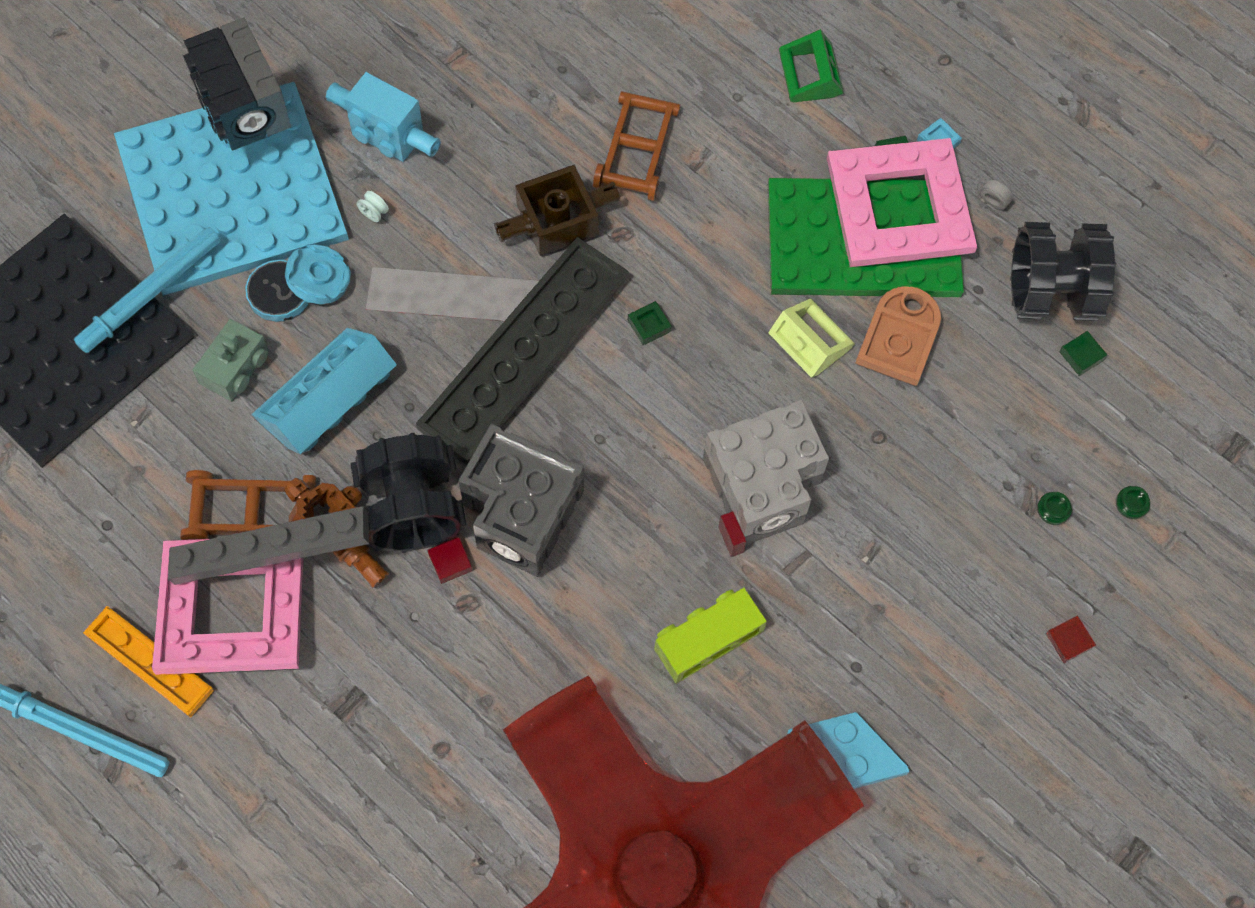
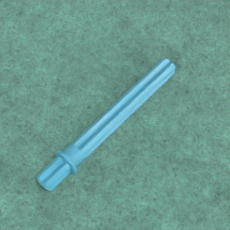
[74,227,220,353]
[0,684,170,777]

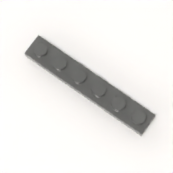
[168,506,369,585]

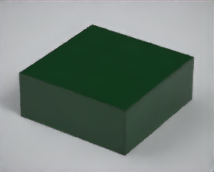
[627,301,672,345]
[1059,331,1107,376]

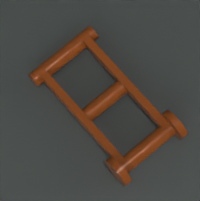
[593,91,681,201]
[180,470,316,540]

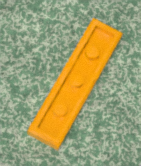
[83,606,214,718]

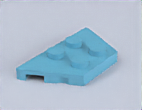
[775,712,909,810]

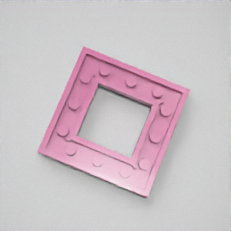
[827,138,977,267]
[152,539,303,675]

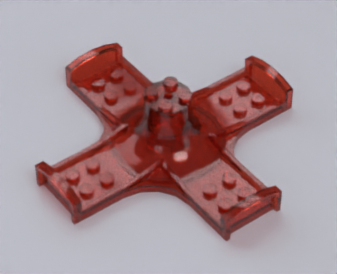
[503,675,864,908]

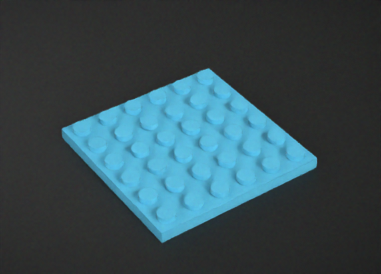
[114,82,349,296]

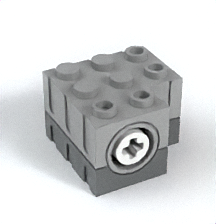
[703,400,829,545]

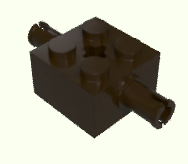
[494,164,620,256]

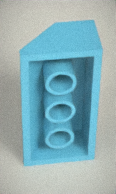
[252,328,397,454]

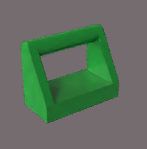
[779,29,844,103]

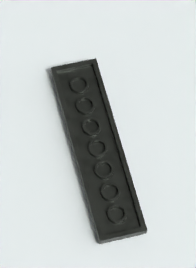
[416,237,629,465]

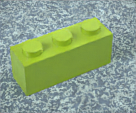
[654,587,767,684]

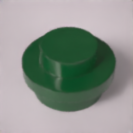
[1116,486,1150,519]
[1037,492,1072,525]

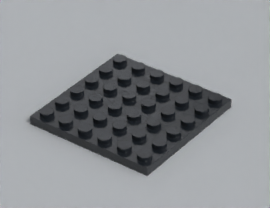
[0,213,194,468]

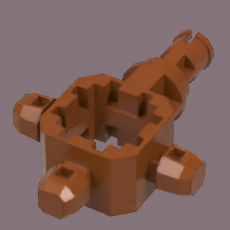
[284,478,389,588]

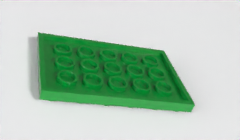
[767,178,964,297]

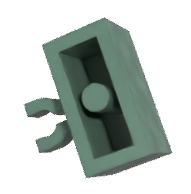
[192,318,269,402]

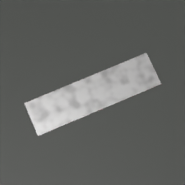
[366,267,539,321]

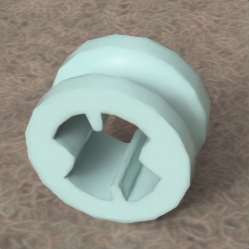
[356,191,389,222]

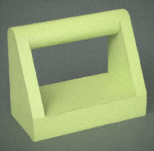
[768,299,855,378]

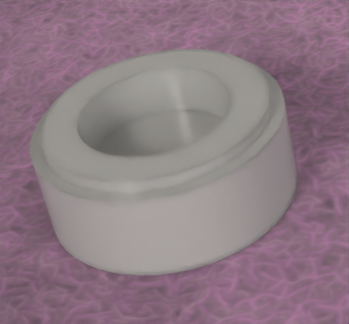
[980,180,1013,209]

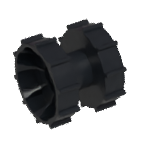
[1010,222,1116,321]
[350,433,466,553]

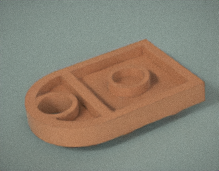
[855,287,941,386]

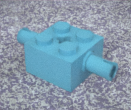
[326,72,441,162]

